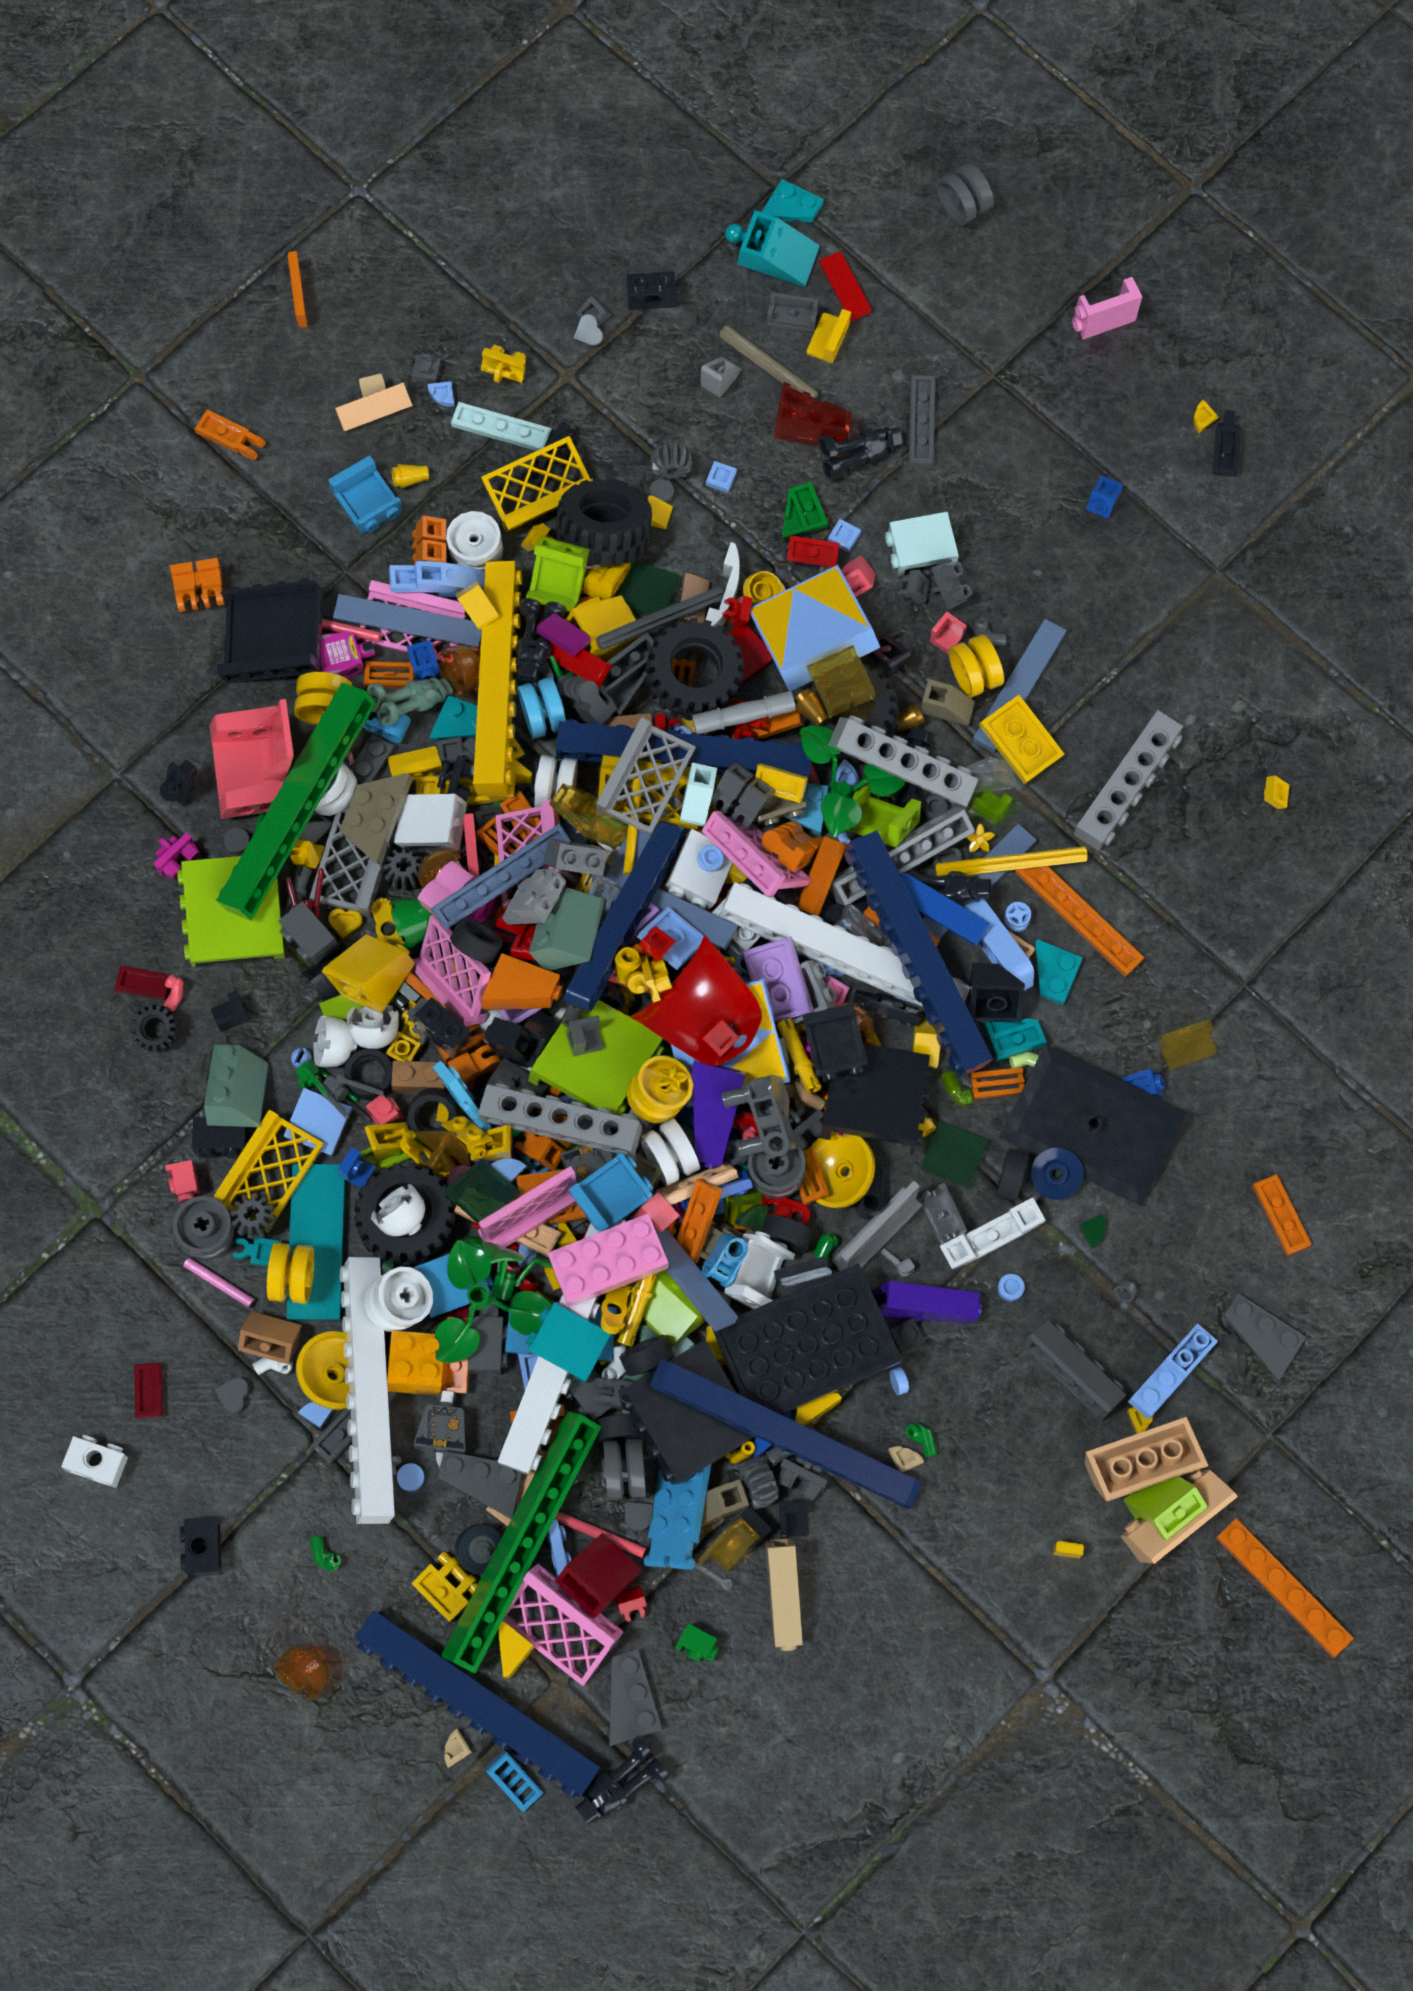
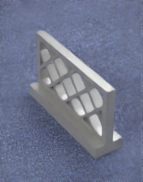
[595,717,696,836]
[310,808,397,918]
[831,1181,922,1271]

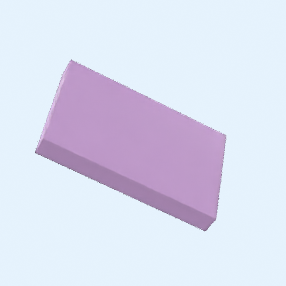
[742,936,814,1023]

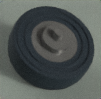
[455,1524,502,1574]

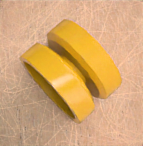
[948,634,1004,698]
[294,672,352,725]
[626,1056,693,1124]
[267,1243,314,1304]

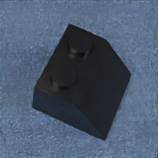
[969,963,1025,1023]

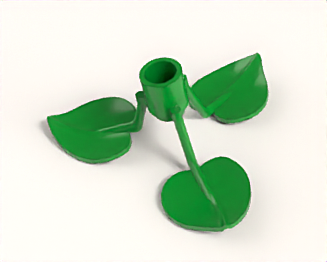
[799,725,905,838]
[466,1236,552,1300]
[434,1240,551,1363]

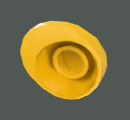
[743,571,786,606]

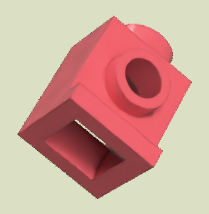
[366,1095,405,1125]
[165,1160,201,1203]

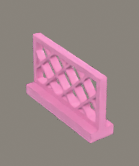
[356,580,468,664]
[495,800,566,908]
[702,811,811,897]
[411,915,491,1026]
[478,1166,577,1247]
[502,1564,623,1686]

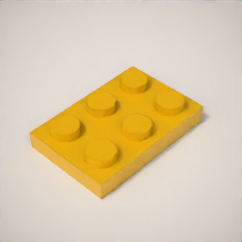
[979,695,1064,784]

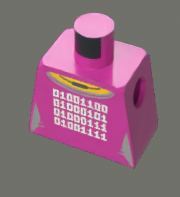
[321,632,375,679]

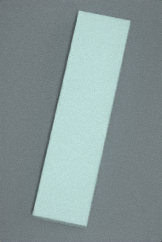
[451,402,551,451]

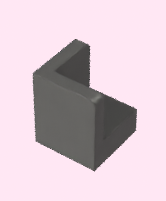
[566,1016,604,1056]

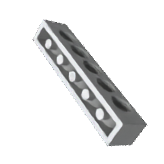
[1074,710,1183,851]
[828,715,979,807]
[829,807,975,906]
[478,1083,643,1158]

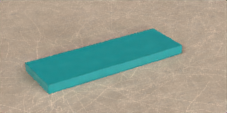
[287,1164,345,1321]

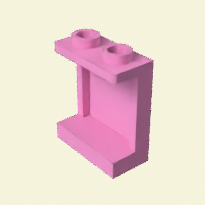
[1072,277,1142,339]

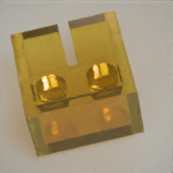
[807,645,875,718]

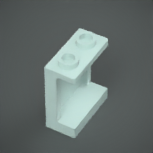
[885,512,959,576]

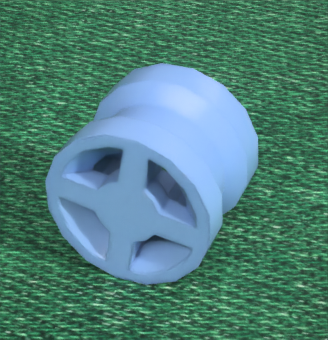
[1004,902,1031,932]

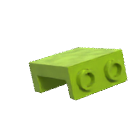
[526,536,590,612]
[848,784,921,848]
[1123,1477,1208,1540]

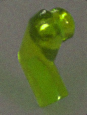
[941,1071,973,1107]

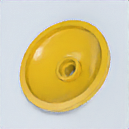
[804,1131,875,1209]
[296,1331,350,1410]

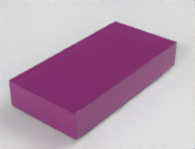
[537,613,591,656]

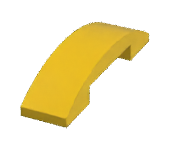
[415,771,515,805]

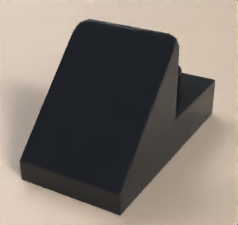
[868,633,911,678]

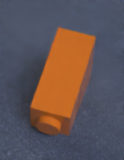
[481,954,563,1010]

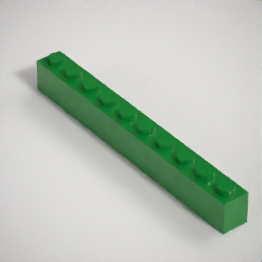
[216,683,376,921]
[441,1411,601,1673]

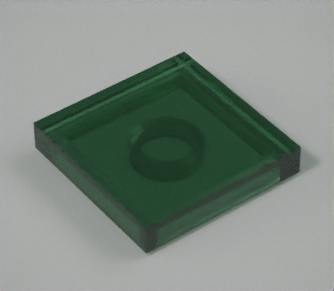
[619,560,679,616]
[920,1121,988,1189]
[445,1158,520,1225]

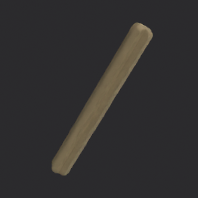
[720,325,818,404]

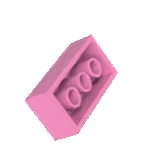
[548,1213,669,1308]

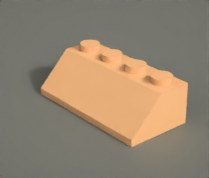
[1085,1417,1208,1502]
[1121,1469,1238,1564]

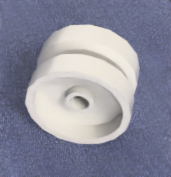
[446,511,503,572]
[534,755,578,815]
[315,762,357,816]
[640,1119,700,1187]
[364,1267,433,1332]

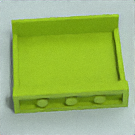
[177,856,285,967]
[528,1000,665,1116]

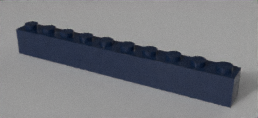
[556,719,811,784]
[845,830,993,1078]
[354,1610,601,1798]

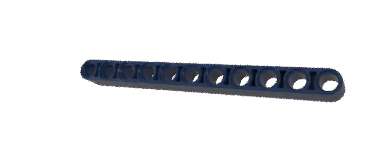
[649,1359,922,1509]

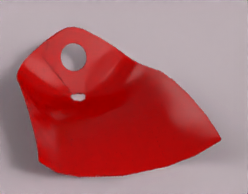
[630,935,762,1066]

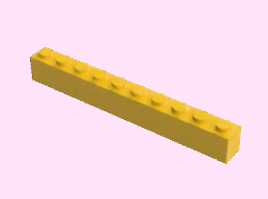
[473,561,523,796]

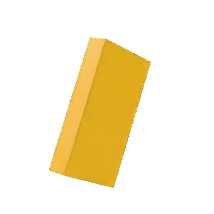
[755,763,808,803]

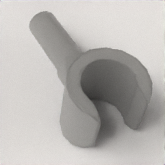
[880,1248,915,1277]

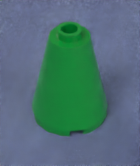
[389,897,438,949]

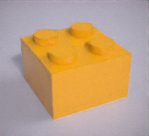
[387,1331,443,1396]

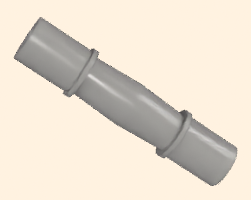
[692,691,796,735]

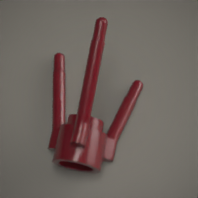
[285,868,324,920]

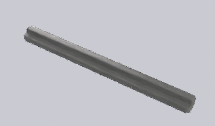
[596,587,724,650]

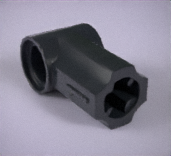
[855,1164,885,1220]

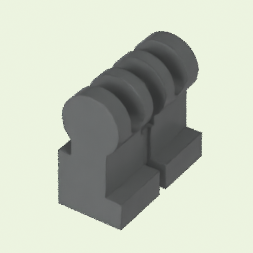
[556,674,617,723]
[710,762,776,830]

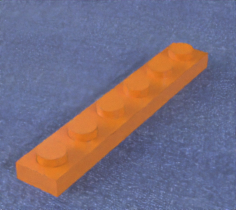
[1015,866,1144,977]
[1216,1518,1354,1658]

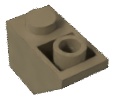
[920,679,975,726]
[701,1479,749,1526]

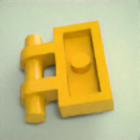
[411,1551,478,1623]

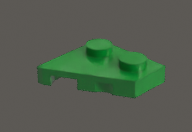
[782,481,828,542]

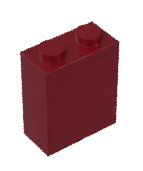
[555,1532,642,1618]

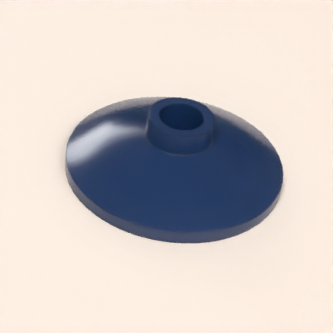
[1031,1148,1083,1200]

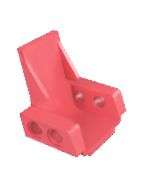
[209,699,294,819]

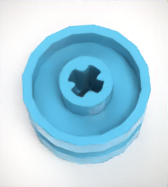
[517,677,566,739]

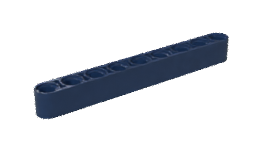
[564,820,686,1012]

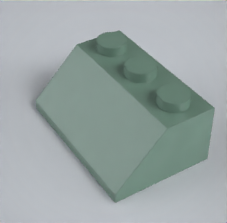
[529,888,605,971]
[204,1045,269,1127]

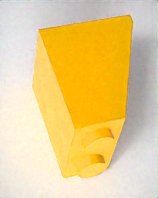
[566,595,643,662]
[322,934,415,1014]

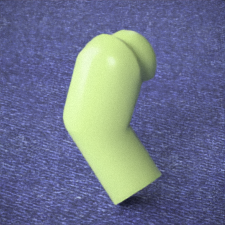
[1009,1052,1039,1068]

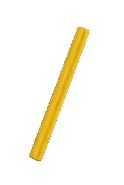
[936,846,1088,876]

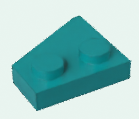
[762,179,824,222]
[429,695,477,742]
[1034,939,1082,1005]
[982,1018,1047,1061]

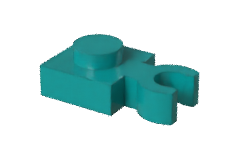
[233,1237,282,1267]

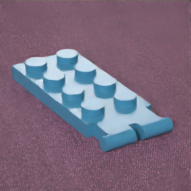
[644,1464,711,1570]

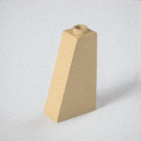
[765,1538,803,1651]

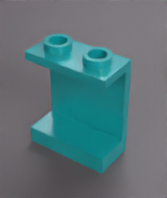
[525,1302,611,1383]

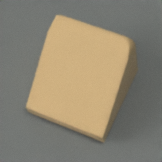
[359,374,386,397]

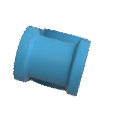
[363,711,411,744]
[702,1233,748,1287]

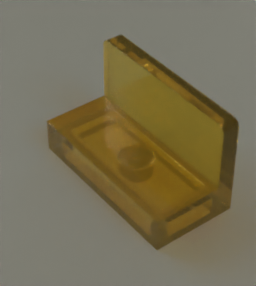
[1158,1019,1217,1070]
[698,1517,760,1572]

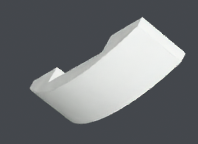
[706,542,740,628]
[940,1197,1046,1270]

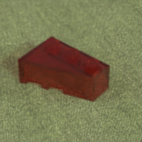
[774,382,852,445]

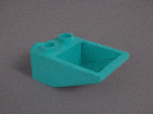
[725,210,820,287]

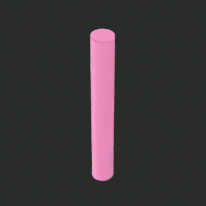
[183,1257,255,1308]

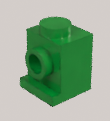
[675,1623,719,1662]

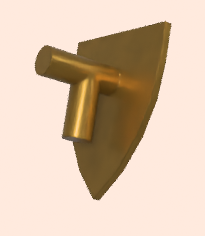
[415,1131,471,1172]

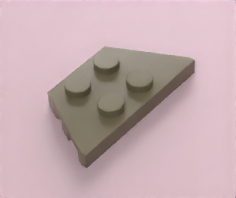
[340,773,413,866]

